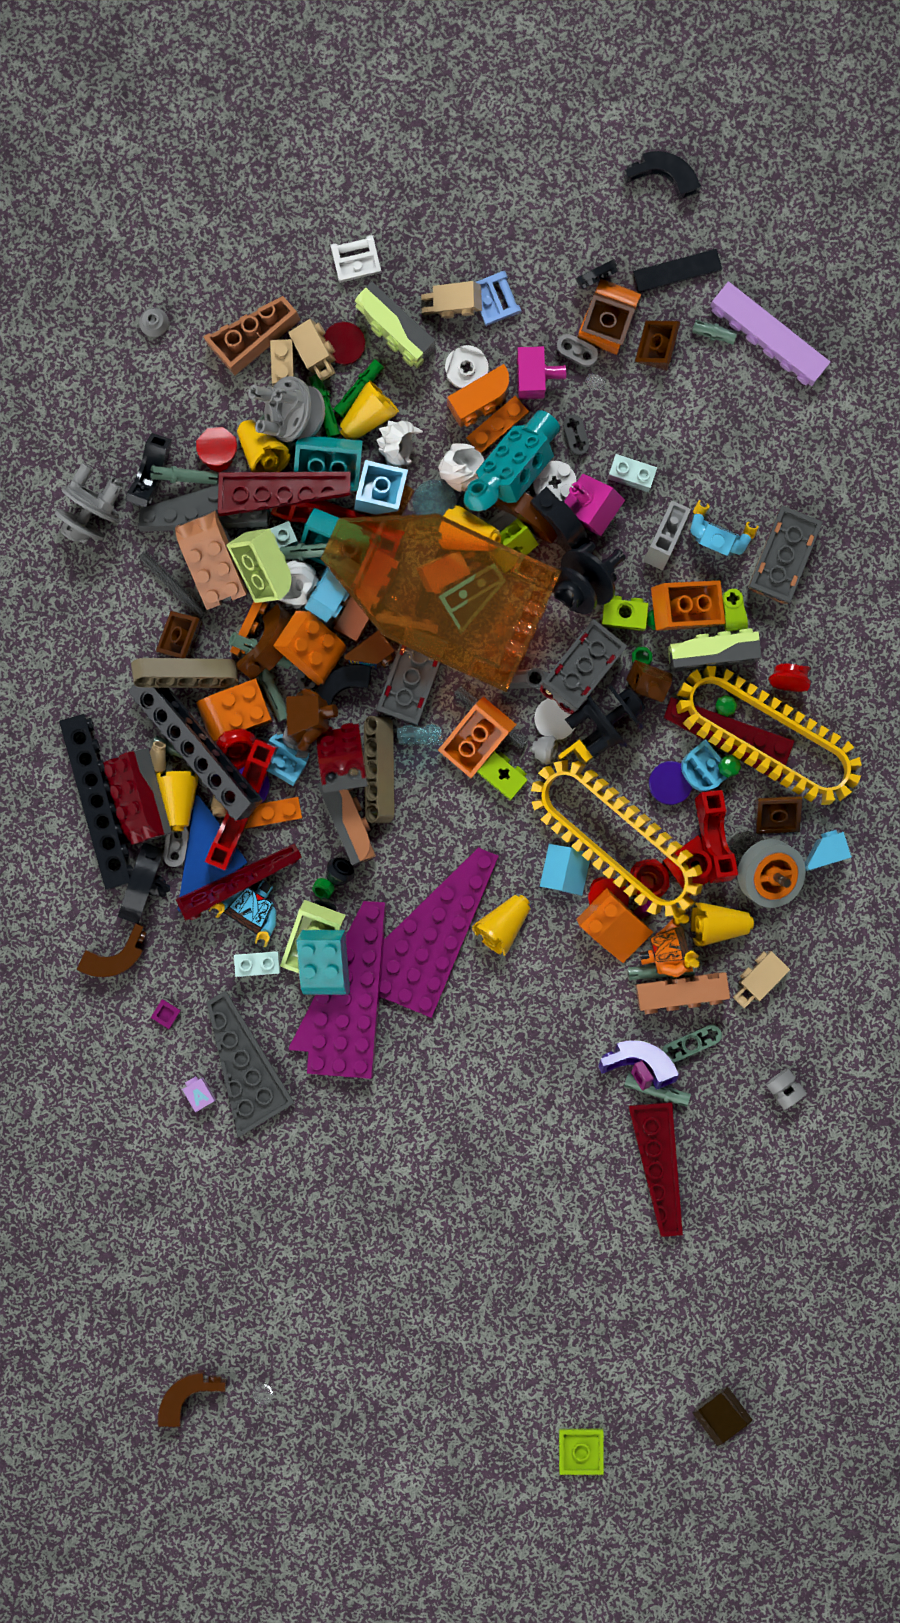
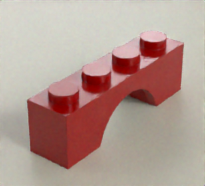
[695,790,738,883]

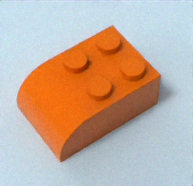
[577,278,641,355]
[447,364,509,428]
[651,580,725,631]
[273,611,347,685]
[196,678,273,743]
[438,696,517,778]

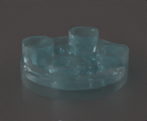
[413,480,456,524]

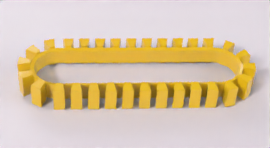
[676,666,862,805]
[531,760,703,917]

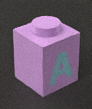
[182,1076,216,1112]

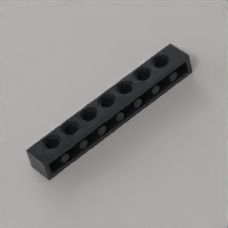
[128,685,263,821]
[59,714,133,890]

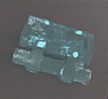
[397,725,444,747]

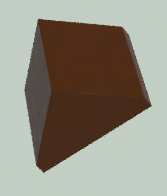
[581,292,636,345]
[635,320,680,371]
[156,611,202,659]
[754,796,802,834]

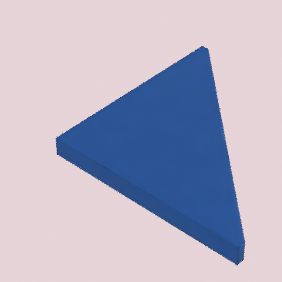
[177,795,248,912]

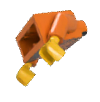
[639,908,699,978]

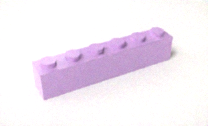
[710,281,830,386]

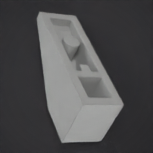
[643,500,691,571]

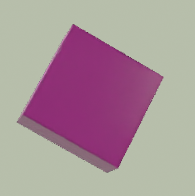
[150,999,181,1029]
[631,1061,654,1091]

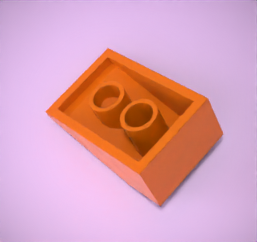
[576,888,654,963]

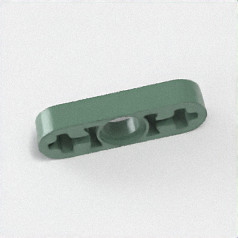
[662,1025,722,1063]

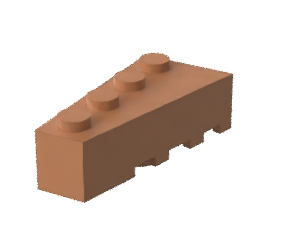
[333,550,400,643]

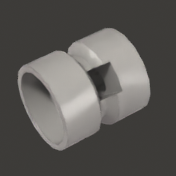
[766,1068,807,1110]

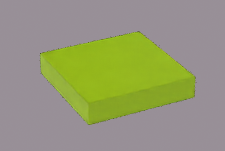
[559,1429,604,1475]

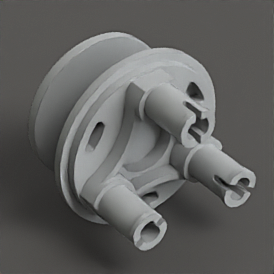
[248,376,325,442]
[55,462,123,543]

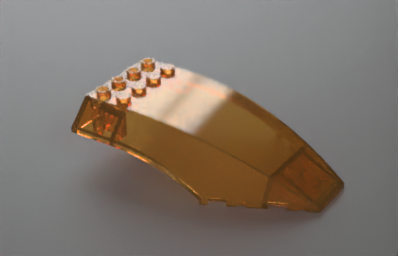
[321,513,561,692]

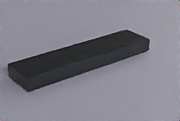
[633,248,722,293]

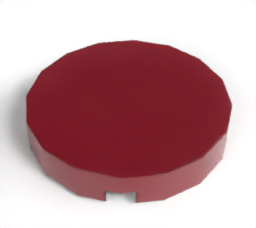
[323,321,366,366]

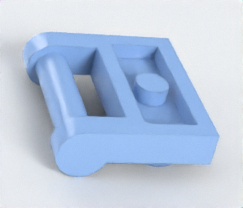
[476,271,522,326]

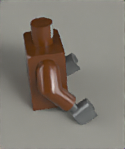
[286,688,338,758]

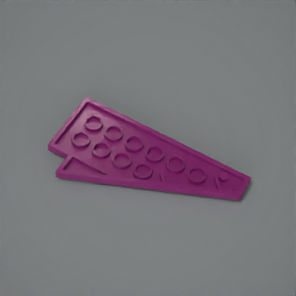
[379,847,498,1018]
[289,901,387,1079]

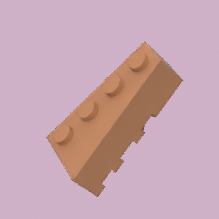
[203,296,300,376]
[635,972,730,1014]

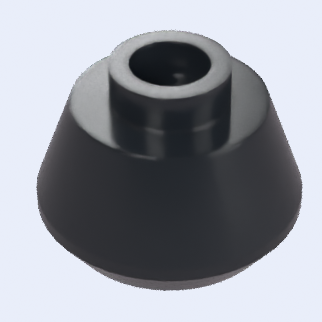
[326,858,355,886]

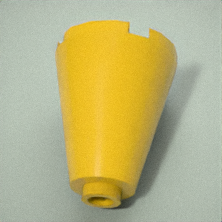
[340,381,399,440]
[237,420,290,472]
[439,505,501,550]
[156,771,199,831]
[472,895,531,956]
[691,902,754,946]

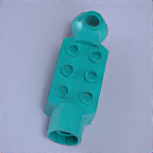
[464,410,561,511]

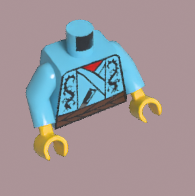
[690,500,759,556]
[209,880,276,947]

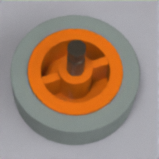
[737,839,806,908]

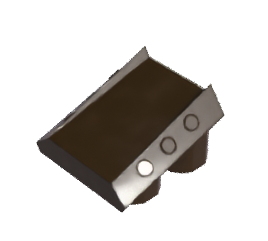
[692,1386,752,1446]

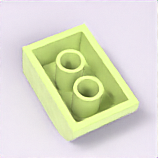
[226,528,291,603]
[280,900,346,973]

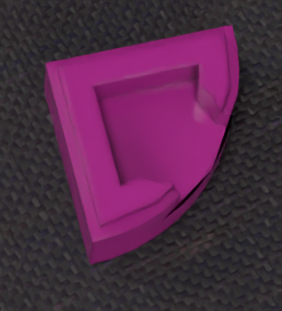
[633,900,663,919]

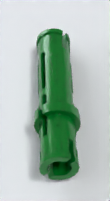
[333,359,384,418]
[309,374,341,438]

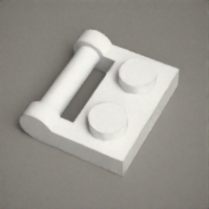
[331,235,381,283]

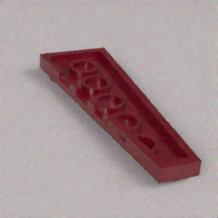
[218,472,351,516]
[663,697,794,782]
[175,843,302,921]
[628,1102,683,1237]

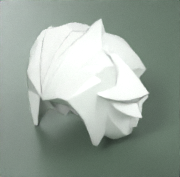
[376,421,423,468]
[438,443,485,492]
[280,559,319,609]

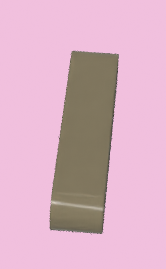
[131,658,239,688]
[364,716,394,824]

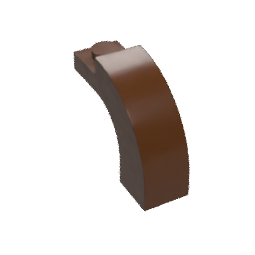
[492,492,557,543]
[236,603,293,680]
[77,924,147,977]
[158,1370,227,1427]

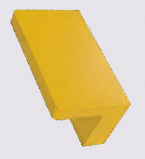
[557,739,593,764]

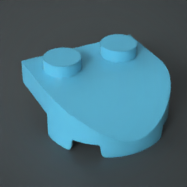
[268,734,309,786]
[681,739,727,792]

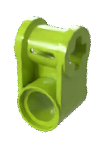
[722,589,748,631]

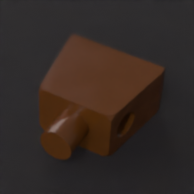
[626,660,673,702]

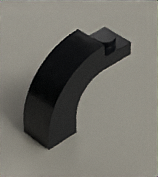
[624,151,701,200]
[125,433,172,507]
[530,486,588,552]
[316,665,371,723]
[118,842,164,924]

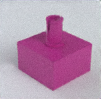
[517,346,566,400]
[564,474,625,536]

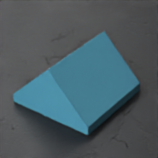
[540,844,590,896]

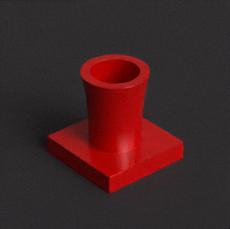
[663,835,712,896]

